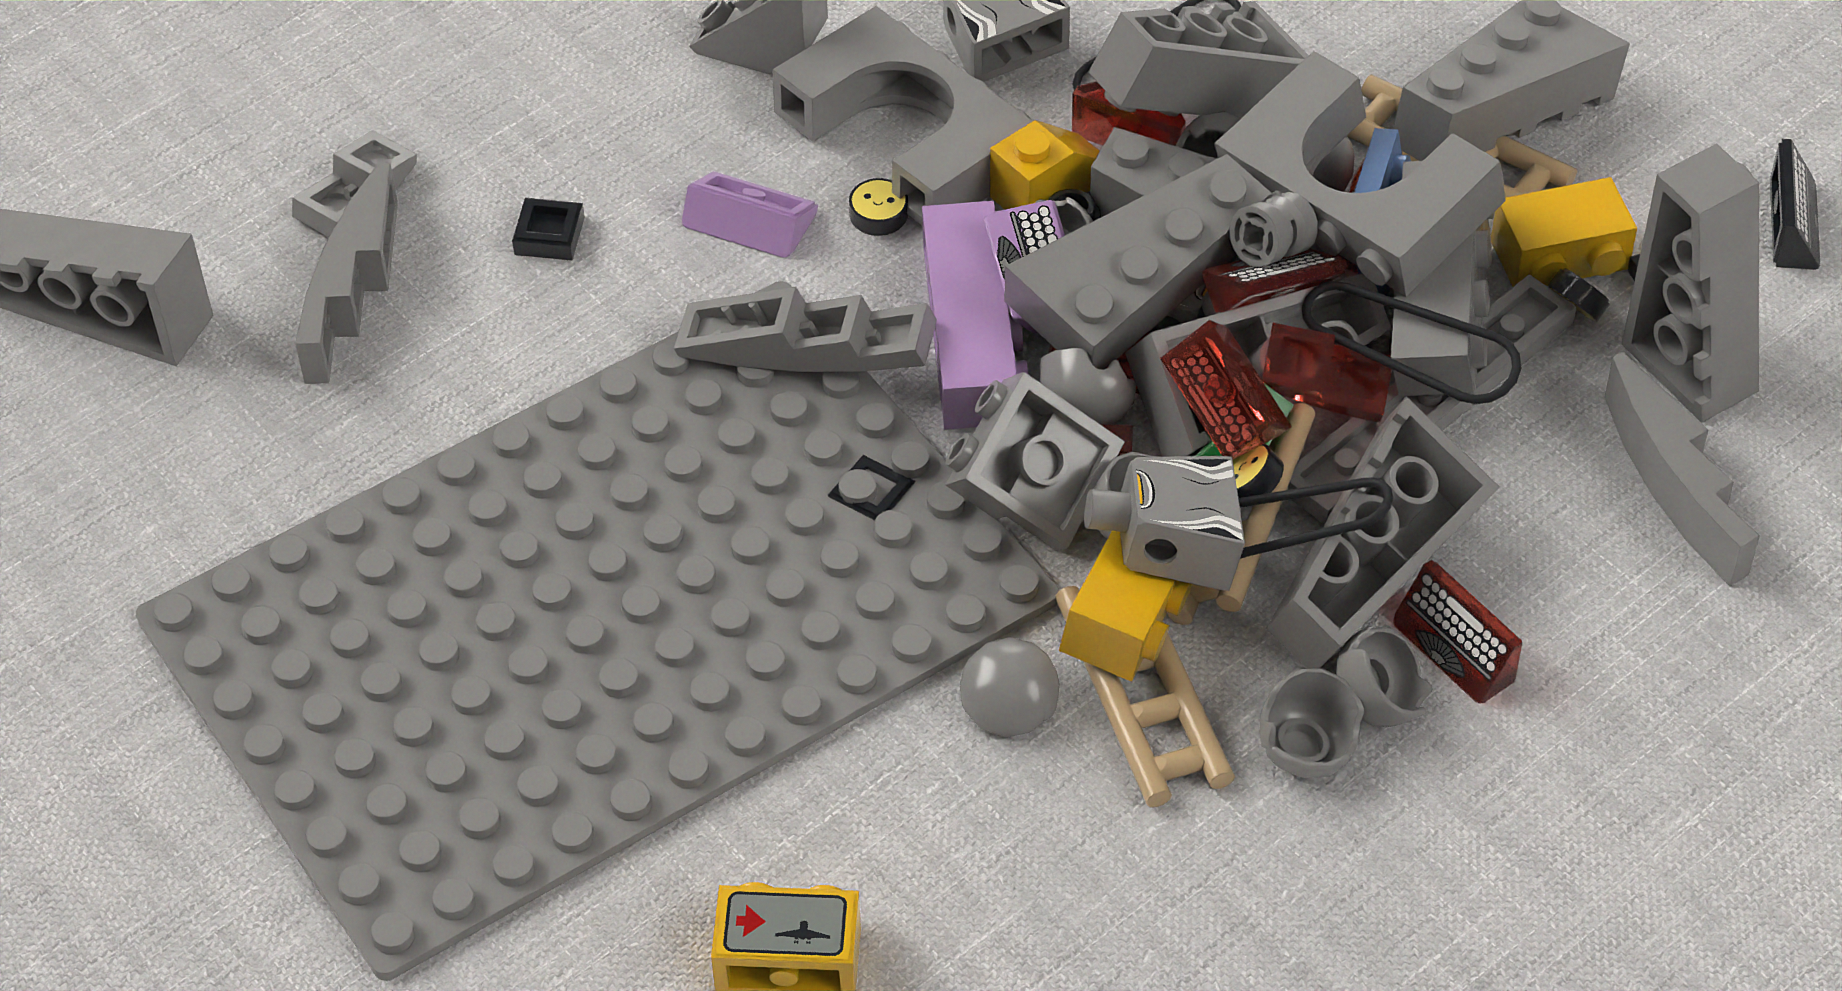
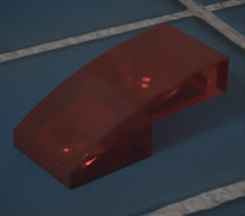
[1261,322,1392,423]

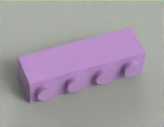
[922,201,1028,430]

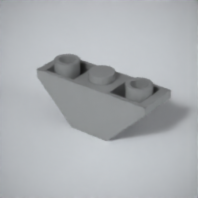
[689,0,828,75]

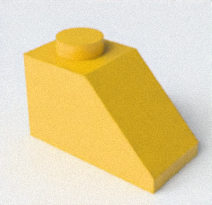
[990,120,1100,210]

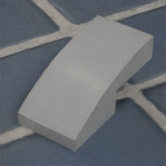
[292,130,417,237]

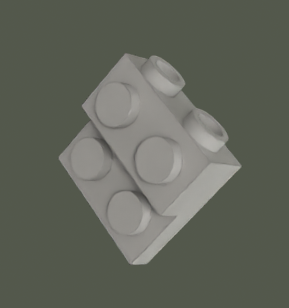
[945,372,1125,551]

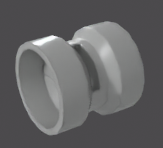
[1230,192,1318,267]

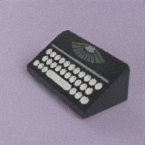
[1770,139,1820,270]

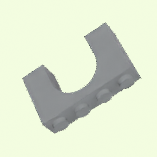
[773,6,1032,225]
[1215,51,1506,297]

